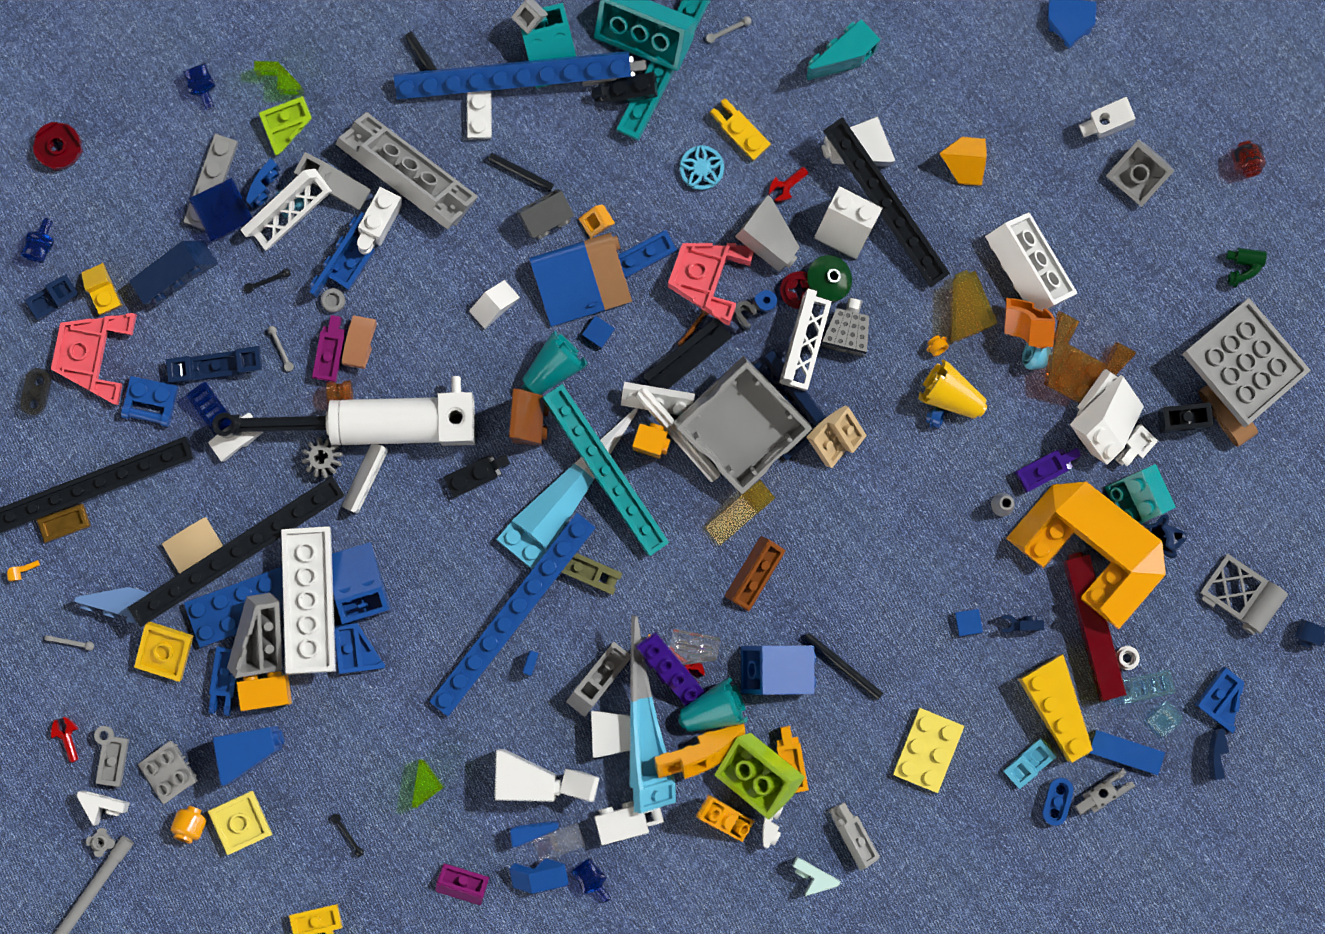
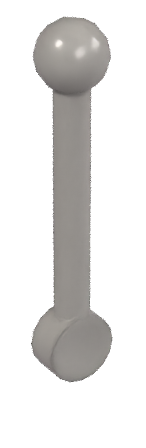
[706,16,752,43]
[267,326,294,372]
[44,635,94,651]

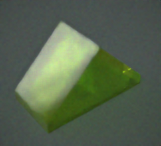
[411,758,446,808]

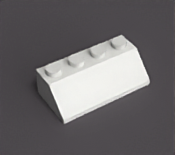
[985,213,1077,311]

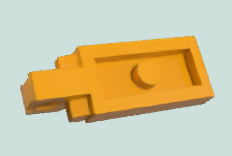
[776,726,809,793]

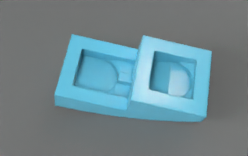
[1004,737,1057,789]

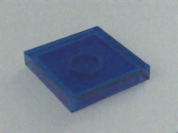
[189,178,252,241]

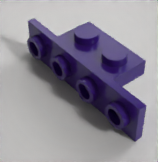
[636,632,705,706]

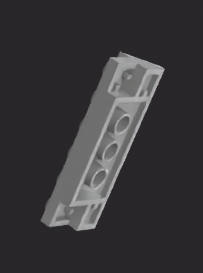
[336,112,478,229]

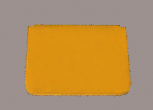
[578,204,615,238]

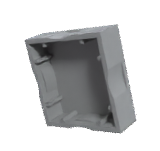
[674,356,812,494]

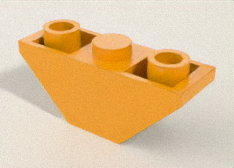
[696,794,755,842]

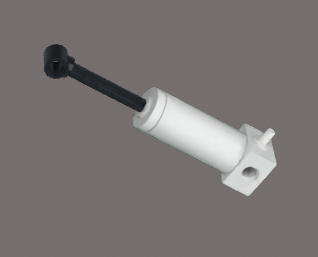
[212,376,475,446]

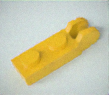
[710,98,771,161]

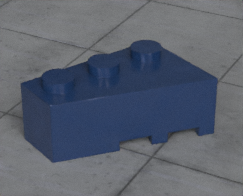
[129,240,218,306]

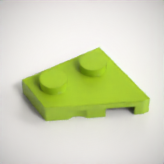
[259,96,312,156]

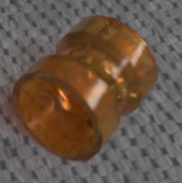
[326,380,353,405]

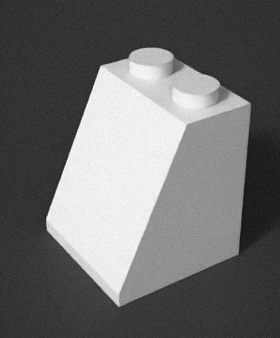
[814,186,882,260]
[495,749,561,801]

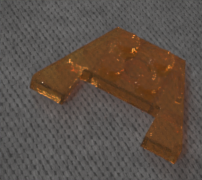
[1044,311,1136,404]

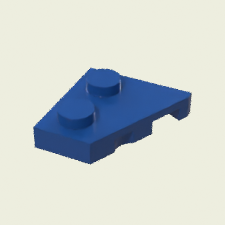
[334,623,385,674]
[1195,667,1244,733]

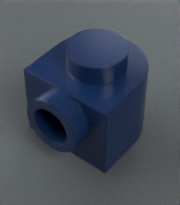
[1294,619,1325,648]

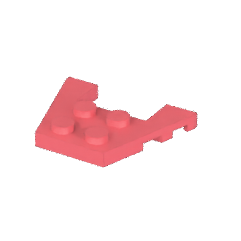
[668,243,755,326]
[51,313,137,405]

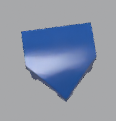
[1048,0,1096,49]

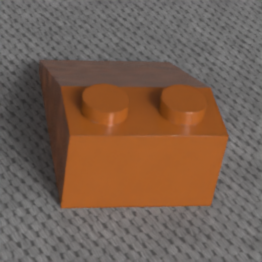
[509,389,549,446]

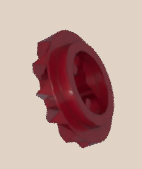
[780,271,810,309]

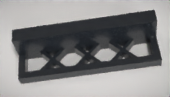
[644,318,732,389]

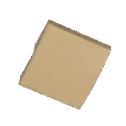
[807,406,867,468]
[162,517,223,574]

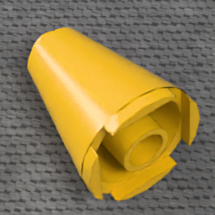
[919,359,987,419]

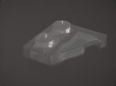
[670,629,720,665]

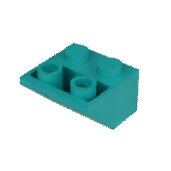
[1105,464,1176,524]

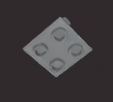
[137,740,198,805]

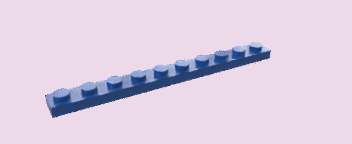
[393,51,631,99]
[429,513,596,716]

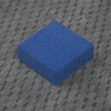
[582,315,615,349]
[955,609,983,636]
[522,650,540,676]

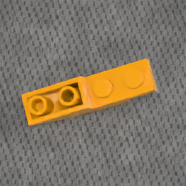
[654,724,745,779]

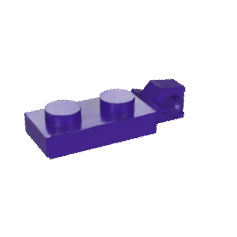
[1015,448,1081,493]

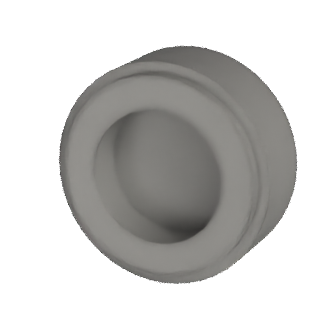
[321,288,346,313]

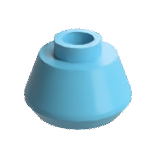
[1022,343,1053,370]

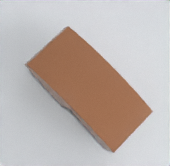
[342,315,377,369]

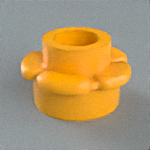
[927,335,949,357]

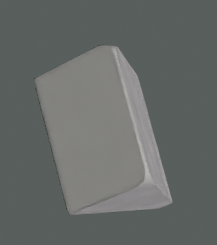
[511,0,548,34]

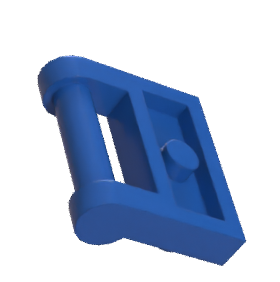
[121,376,178,427]

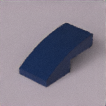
[24,274,79,322]
[1208,728,1229,780]

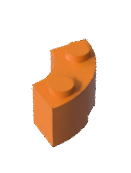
[1004,298,1055,349]

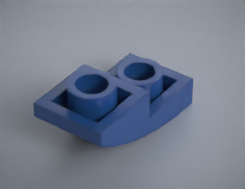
[246,158,281,208]

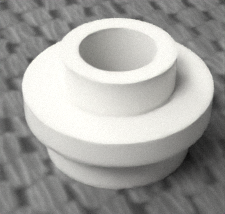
[1116,646,1140,670]

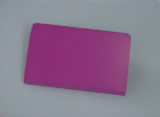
[435,863,490,905]

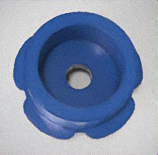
[926,407,945,428]

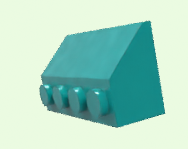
[594,0,697,71]

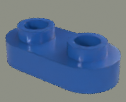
[1042,778,1074,826]

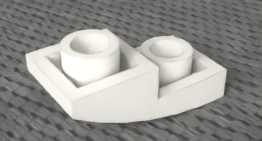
[208,413,263,462]
[762,807,783,848]

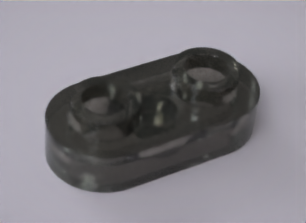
[20,368,52,416]

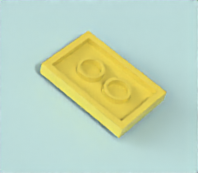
[892,708,964,793]

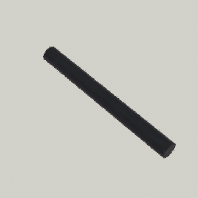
[803,632,883,700]

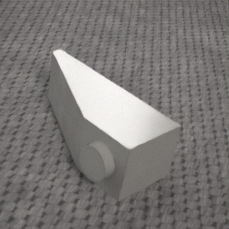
[566,642,631,717]

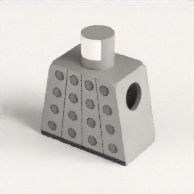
[821,298,869,357]

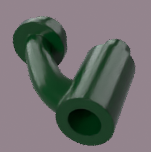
[1226,248,1267,288]

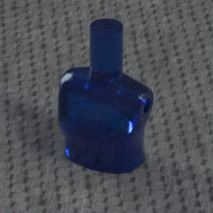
[182,63,215,109]
[20,218,54,263]
[571,858,611,903]

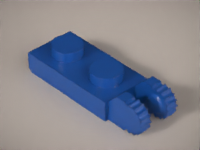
[209,646,237,716]

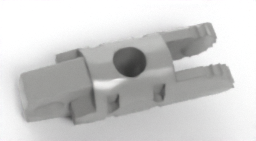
[1075,768,1135,815]

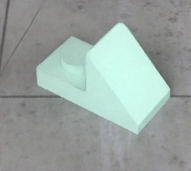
[792,857,840,896]

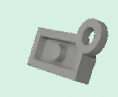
[94,726,129,787]

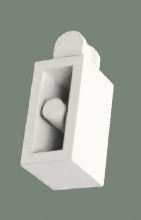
[357,187,402,254]
[595,801,664,845]

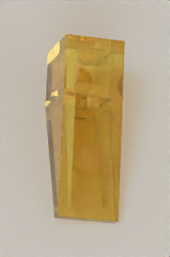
[705,480,775,545]

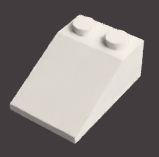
[1069,375,1144,465]

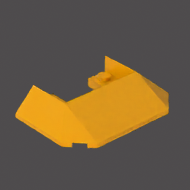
[1006,482,1166,630]

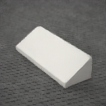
[342,444,388,514]

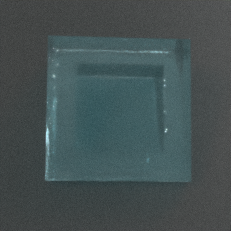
[1147,701,1183,738]

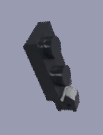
[591,72,658,106]
[444,455,510,499]

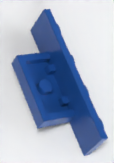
[310,212,375,298]

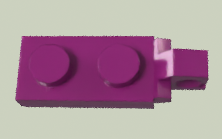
[312,315,345,383]

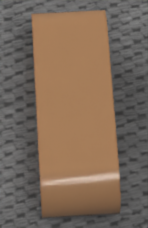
[1198,384,1258,447]

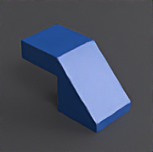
[509,858,568,894]

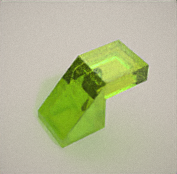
[254,61,304,95]

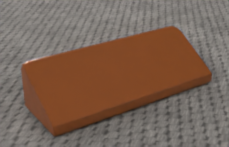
[725,536,786,611]

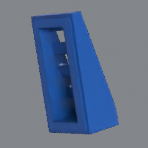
[510,820,560,848]

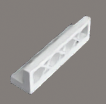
[241,169,332,250]
[779,289,832,391]

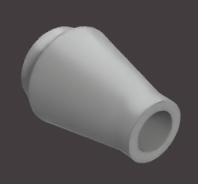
[991,493,1015,517]

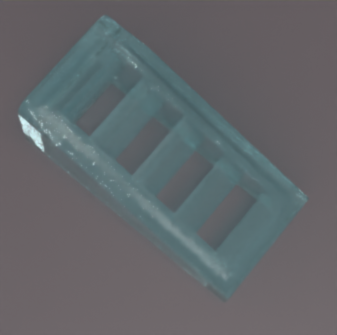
[1123,670,1176,704]

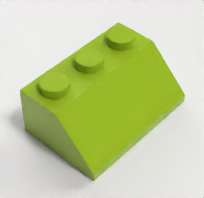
[714,733,805,820]

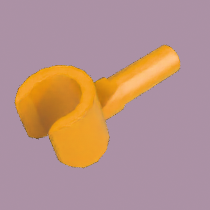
[7,560,40,581]

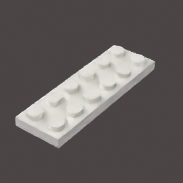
[281,527,336,675]

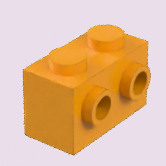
[632,423,671,459]
[237,671,292,711]

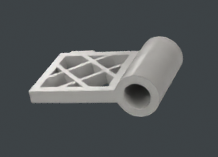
[1200,554,1288,635]

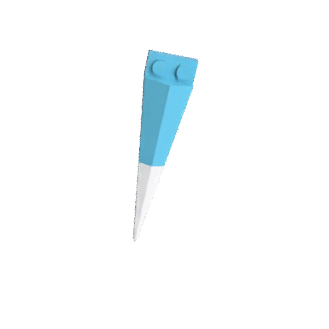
[497,408,638,570]

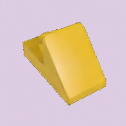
[81,263,123,316]

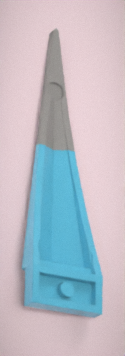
[630,615,676,813]

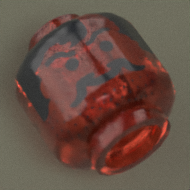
[1232,141,1266,178]

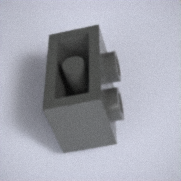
[516,189,575,239]

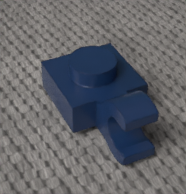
[1001,614,1044,633]

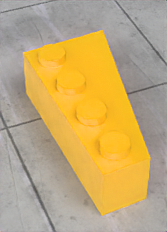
[1018,654,1093,763]

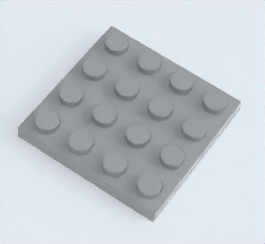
[1182,298,1311,428]

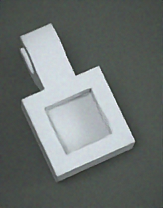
[1115,425,1158,466]

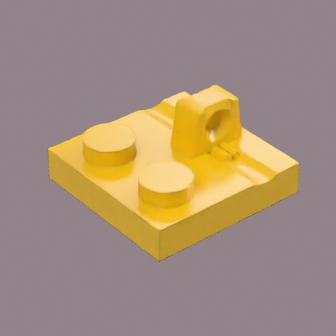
[134,622,194,682]

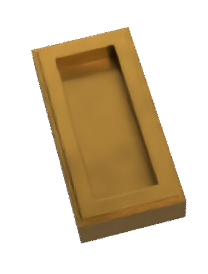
[37,504,91,543]

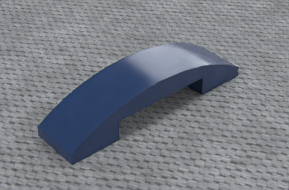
[166,346,262,383]

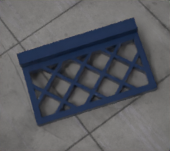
[754,350,826,460]

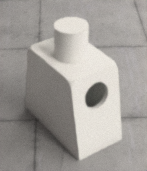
[1079,97,1136,139]
[591,711,630,758]

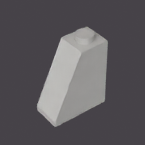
[735,195,800,272]

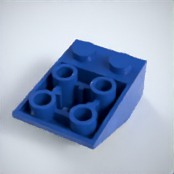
[332,542,392,624]

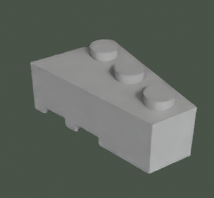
[227,593,282,678]

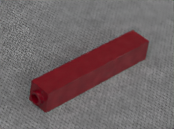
[1063,552,1127,701]

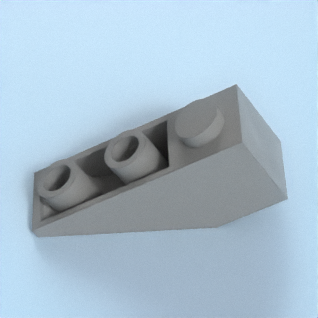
[294,152,371,211]

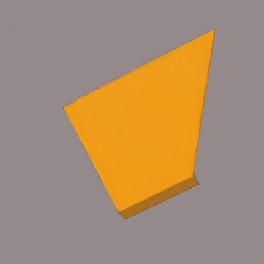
[939,137,987,186]

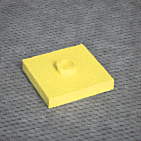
[208,791,273,855]

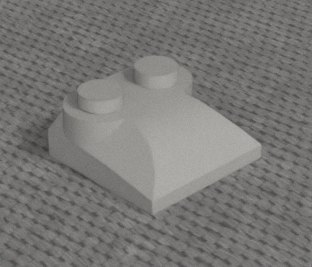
[1106,139,1175,207]

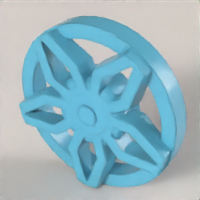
[680,145,724,190]

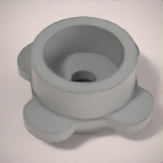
[86,828,115,857]

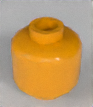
[171,806,206,844]

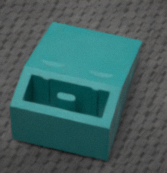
[520,3,576,88]
[806,19,881,80]

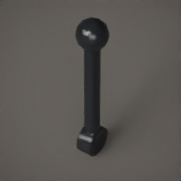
[244,268,291,293]
[331,814,364,857]

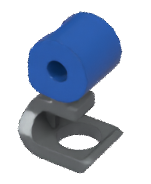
[734,290,777,330]

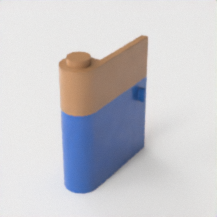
[529,233,632,327]

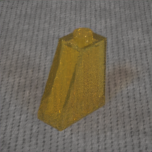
[949,270,997,344]

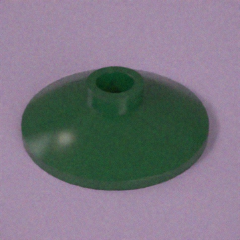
[807,255,852,302]

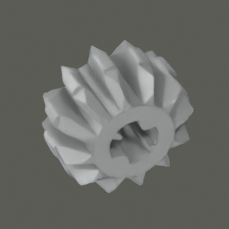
[302,438,343,478]

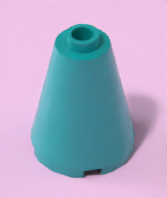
[522,331,588,395]
[678,678,748,732]

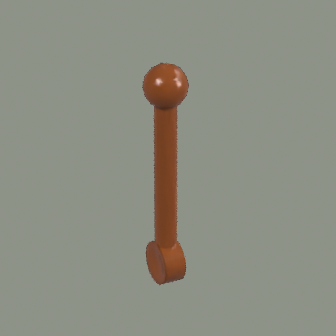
[677,309,709,347]

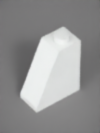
[821,117,895,167]

